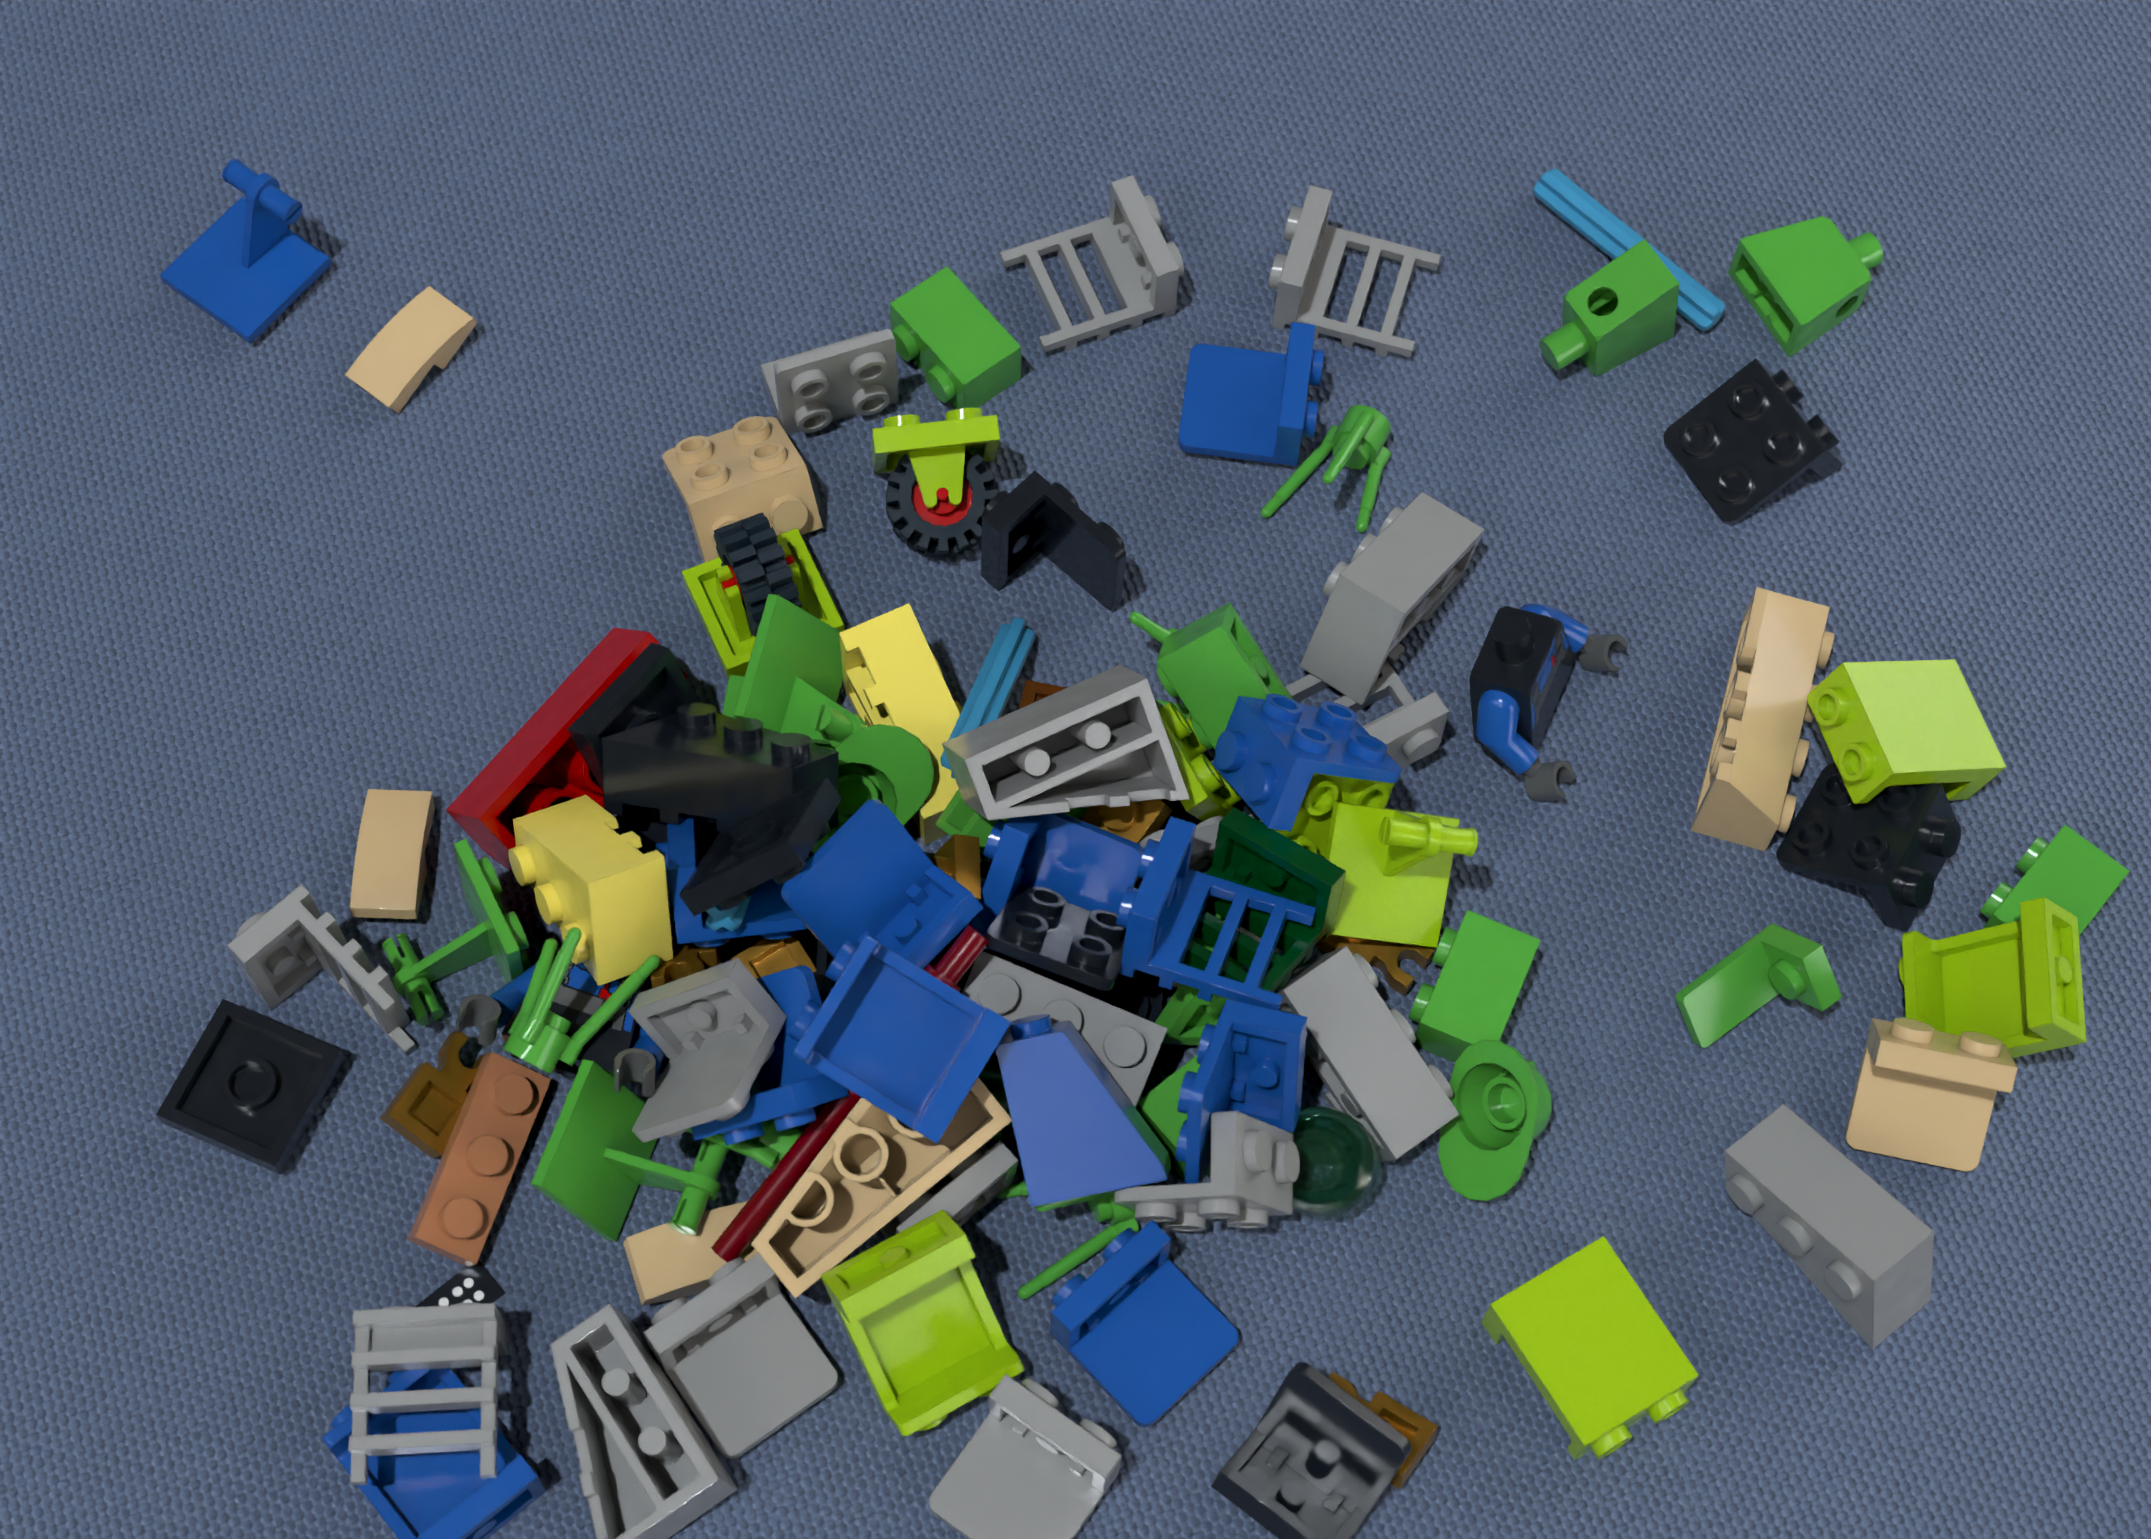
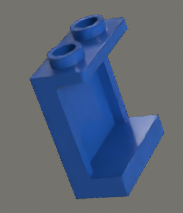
[787,934,1011,1143]
[322,1368,546,1539]

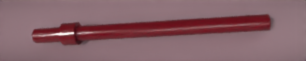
[711,925,990,1263]

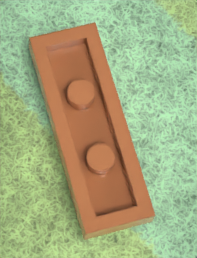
[407,1052,551,1267]

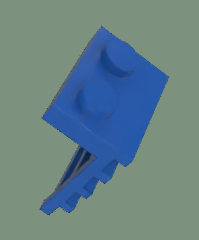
[1116,816,1316,1011]

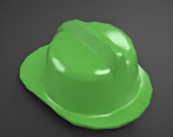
[811,724,934,853]
[1438,1040,1552,1201]

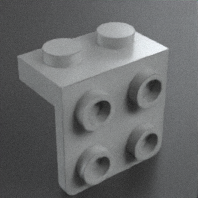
[628,958,787,1142]
[1114,1111,1300,1232]
[644,1253,838,1459]
[929,1374,1121,1539]

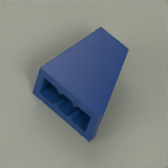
[996,1014,1171,1207]

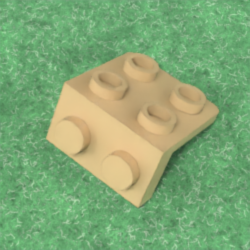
[662,416,823,563]
[1845,1018,2018,1172]

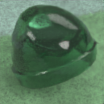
[1287,1106,1380,1217]

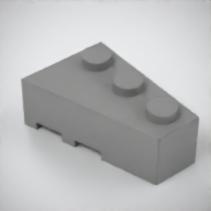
[942,665,1190,820]
[551,1303,738,1539]

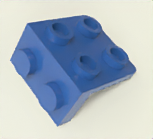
[1178,322,1324,466]
[1212,694,1402,831]
[781,799,983,970]
[970,813,1144,950]
[656,816,807,947]
[691,965,848,1146]
[1176,999,1307,1184]
[1050,1220,1238,1427]

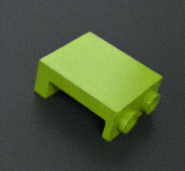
[1807,659,2007,804]
[1898,897,2087,1058]
[820,1209,1024,1436]
[1481,1236,1699,1461]

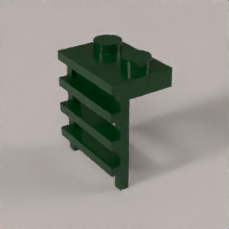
[1182,807,1346,992]

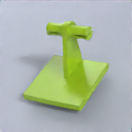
[1324,801,1478,948]

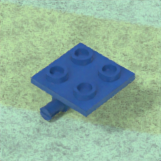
[160,159,332,344]

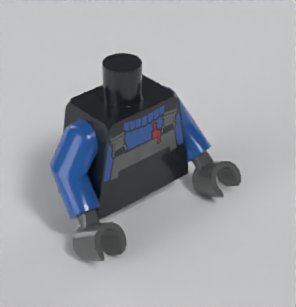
[1469,604,1628,801]
[455,947,667,1097]

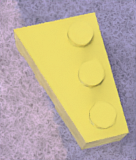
[839,603,963,845]
[508,795,673,986]

